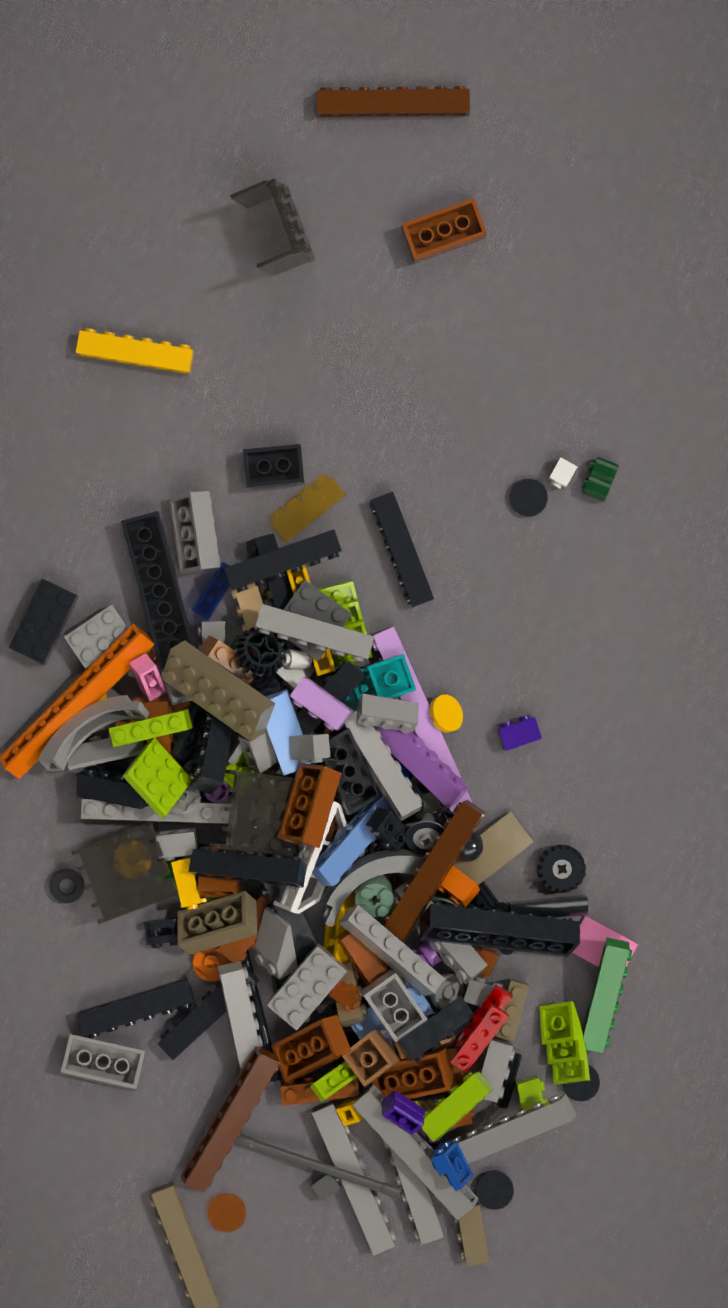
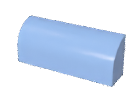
[266,689,311,775]

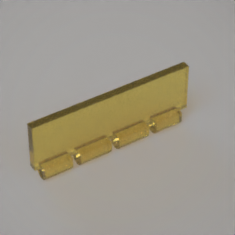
[271,473,346,542]

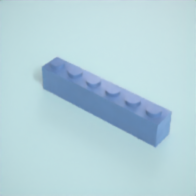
[312,789,396,886]

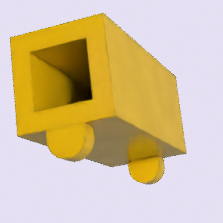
[171,858,207,910]

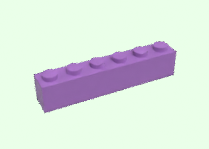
[373,726,469,808]

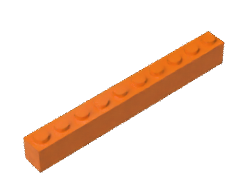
[0,623,155,779]

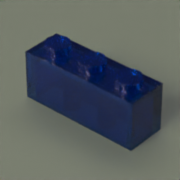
[192,562,231,621]

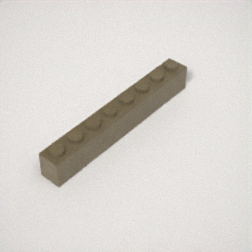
[150,1183,222,1308]

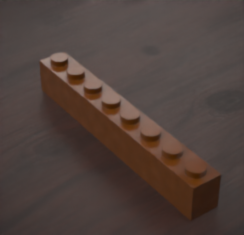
[316,86,470,118]
[383,800,487,942]
[181,1046,280,1193]

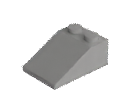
[254,907,298,980]

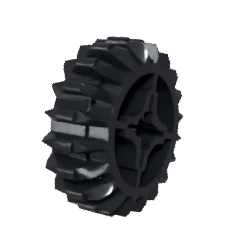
[234,627,286,678]

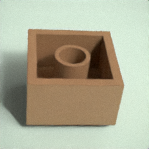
[342,1028,401,1087]

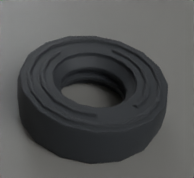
[50,869,85,903]

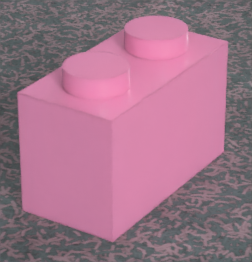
[129,653,166,701]

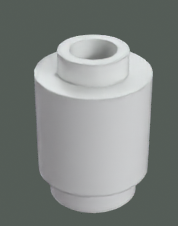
[283,649,312,669]

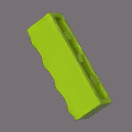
[109,709,192,747]
[422,1072,494,1142]

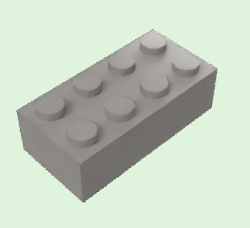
[169,491,220,574]
[267,943,347,1031]

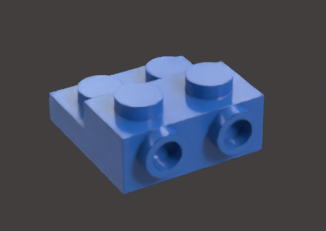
[431,1140,474,1191]

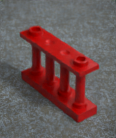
[450,985,512,1073]

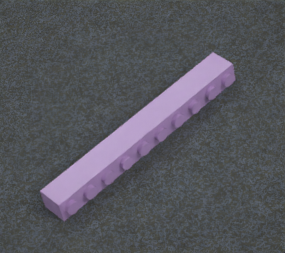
[372,627,472,811]

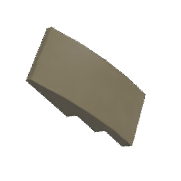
[453,811,533,885]

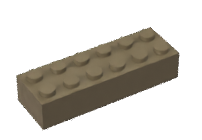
[161,641,275,742]

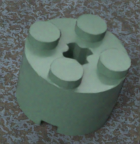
[353,875,394,917]

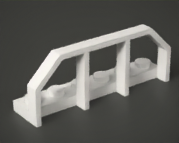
[273,802,347,914]

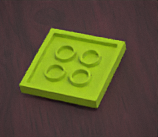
[123,738,191,818]

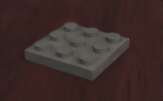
[284,580,352,661]

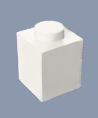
[548,458,577,489]

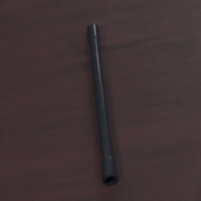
[242,949,281,1082]

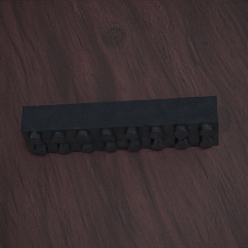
[121,511,196,670]
[420,903,580,957]

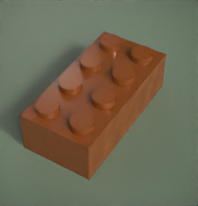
[401,198,487,264]
[278,763,341,848]
[271,1015,351,1082]
[373,1048,457,1099]

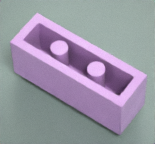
[290,677,353,731]

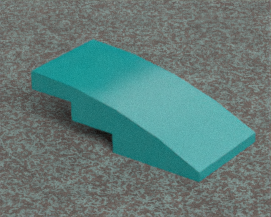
[343,654,416,713]

